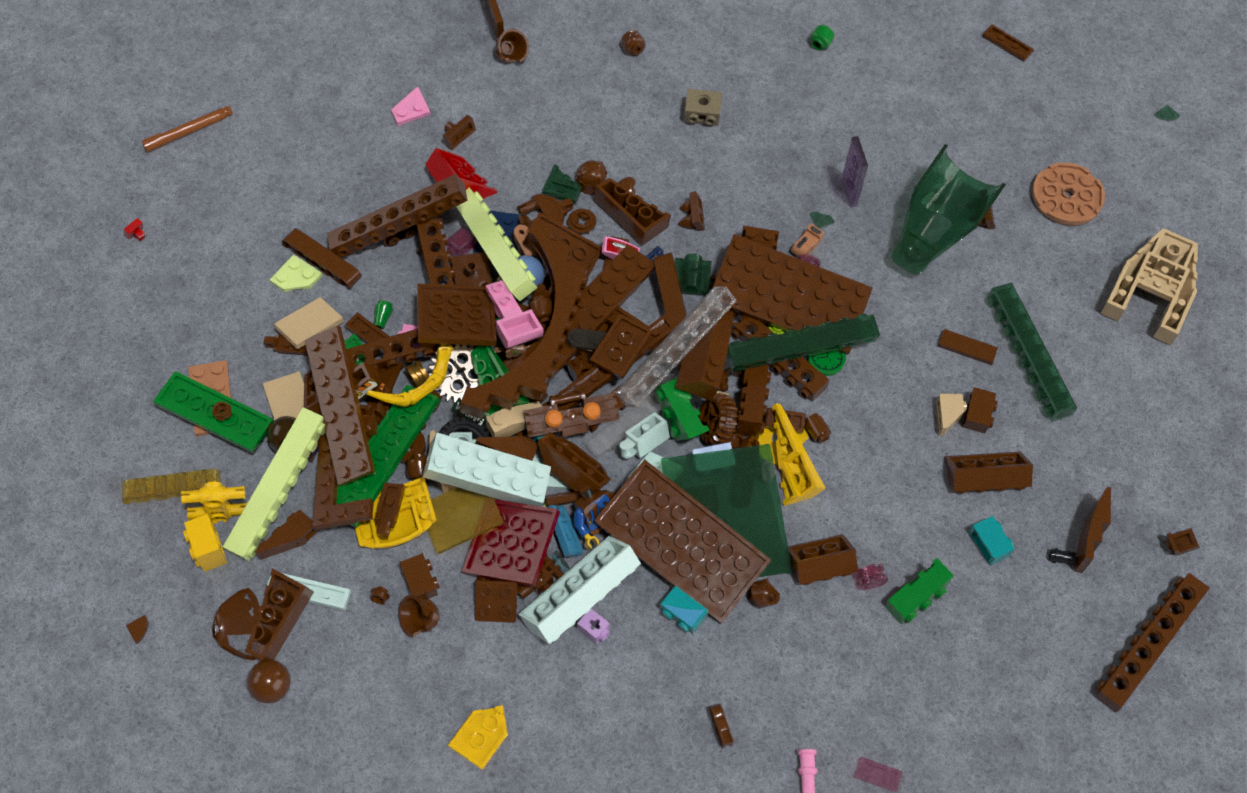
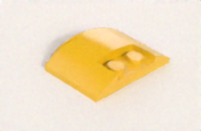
[355,477,437,549]

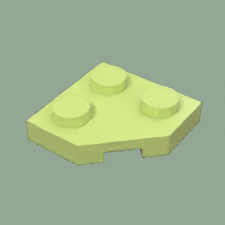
[270,255,323,292]

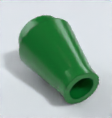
[374,300,393,329]

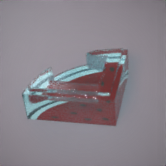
[552,550,571,574]

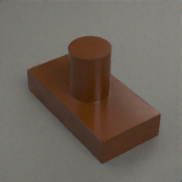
[442,115,476,151]

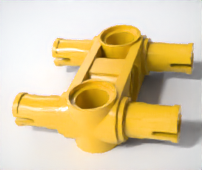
[181,482,248,524]

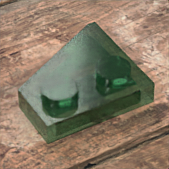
[542,164,582,205]

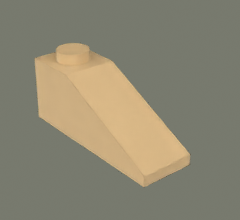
[486,401,542,437]

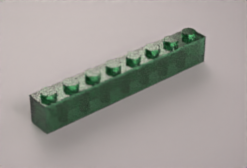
[987,282,1077,422]
[727,314,880,373]

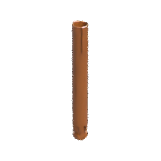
[142,106,233,153]

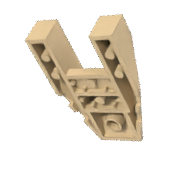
[1101,228,1198,345]

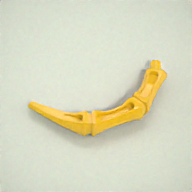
[366,344,453,407]

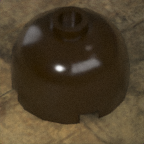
[267,416,296,452]

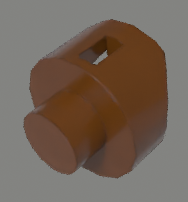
[749,578,780,608]

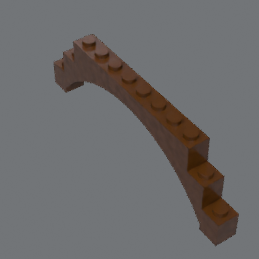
[460,219,589,419]

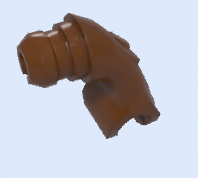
[719,362,744,392]

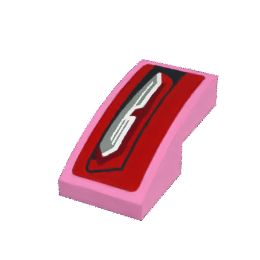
[602,236,640,259]

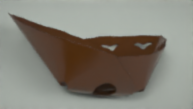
[212,588,260,660]

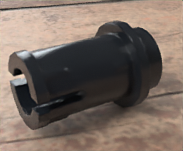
[1049,547,1076,565]

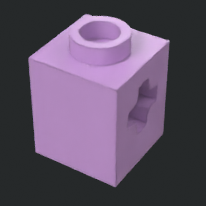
[577,609,610,644]

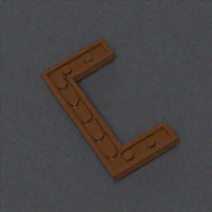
[313,414,378,530]

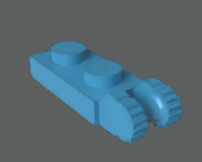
[548,505,583,557]

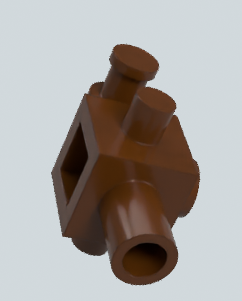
[517,554,564,600]

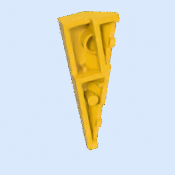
[772,403,826,506]

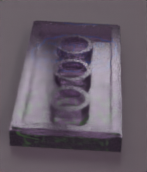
[841,136,868,208]

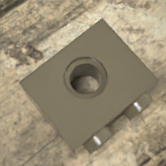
[684,89,722,125]

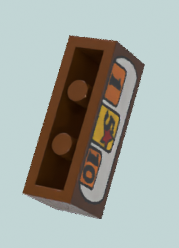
[351,362,383,401]

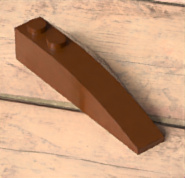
[675,306,733,401]

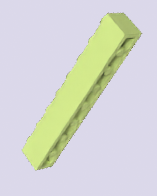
[456,187,538,301]
[223,408,326,561]

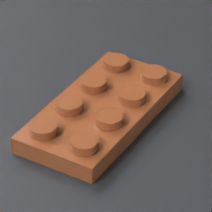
[188,360,232,437]

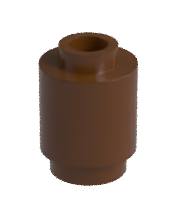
[805,413,831,443]

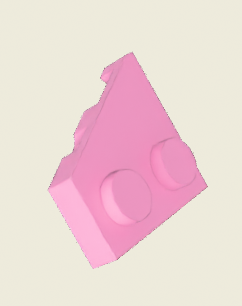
[391,87,431,126]

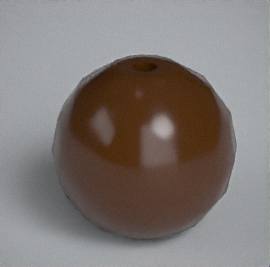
[246,660,291,703]

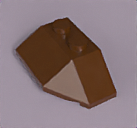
[538,432,611,492]

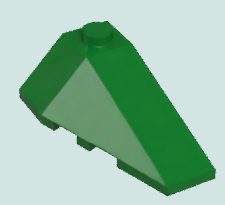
[471,345,530,416]

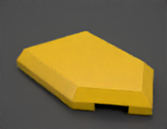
[448,705,508,770]

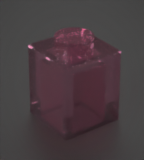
[447,227,476,257]

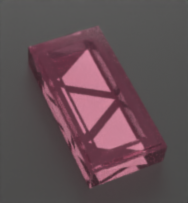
[855,757,903,793]

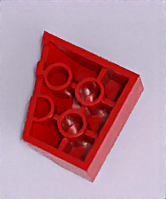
[425,148,498,199]

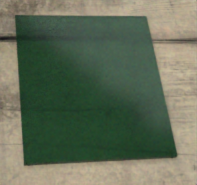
[661,444,792,577]

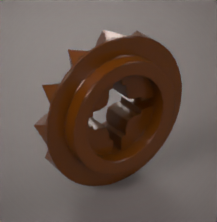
[568,209,596,235]

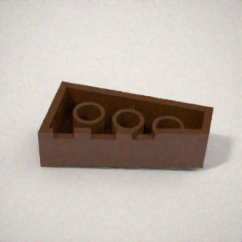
[594,178,671,245]
[736,361,772,439]
[245,568,314,661]

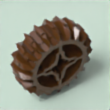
[699,393,739,445]

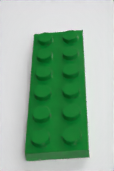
[153,371,274,453]

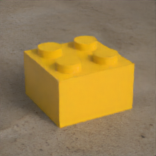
[183,514,228,572]

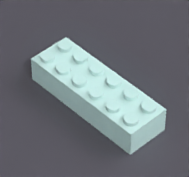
[423,433,551,506]
[518,536,641,644]

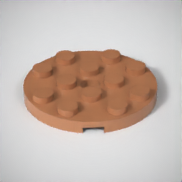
[1032,163,1105,225]

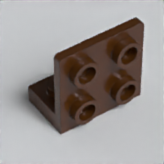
[475,577,519,623]

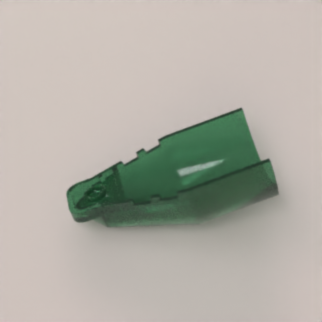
[891,144,1006,275]

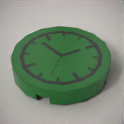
[808,344,846,376]

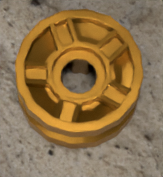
[405,360,429,388]

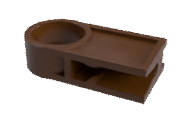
[709,703,734,749]

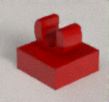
[124,218,145,241]

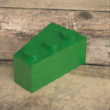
[654,377,709,440]
[885,558,954,625]

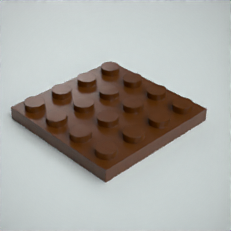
[417,283,497,346]

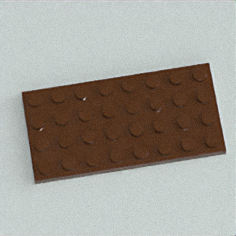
[708,234,873,355]
[594,459,771,624]

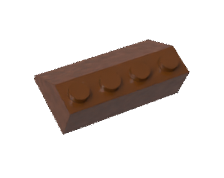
[944,451,1033,493]

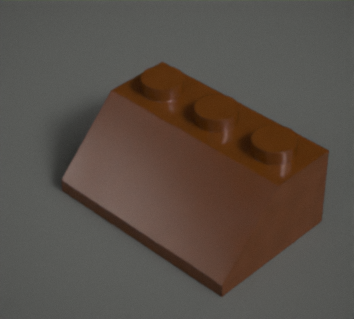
[786,534,858,585]

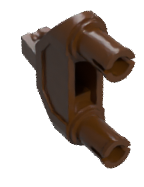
[517,194,573,225]

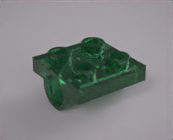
[675,253,712,296]

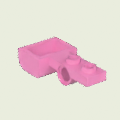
[486,280,543,349]

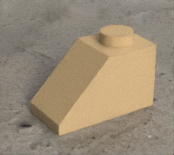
[936,394,967,436]

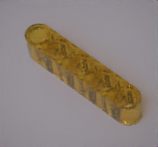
[122,469,221,505]

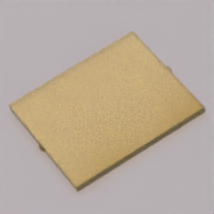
[427,487,504,555]

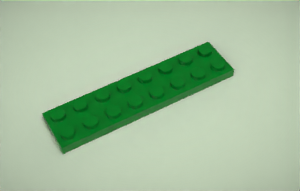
[336,384,440,528]

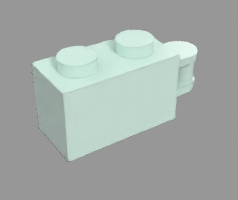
[620,412,670,459]

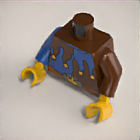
[574,485,615,549]

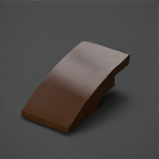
[1075,487,1111,573]

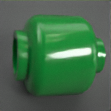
[809,25,834,50]

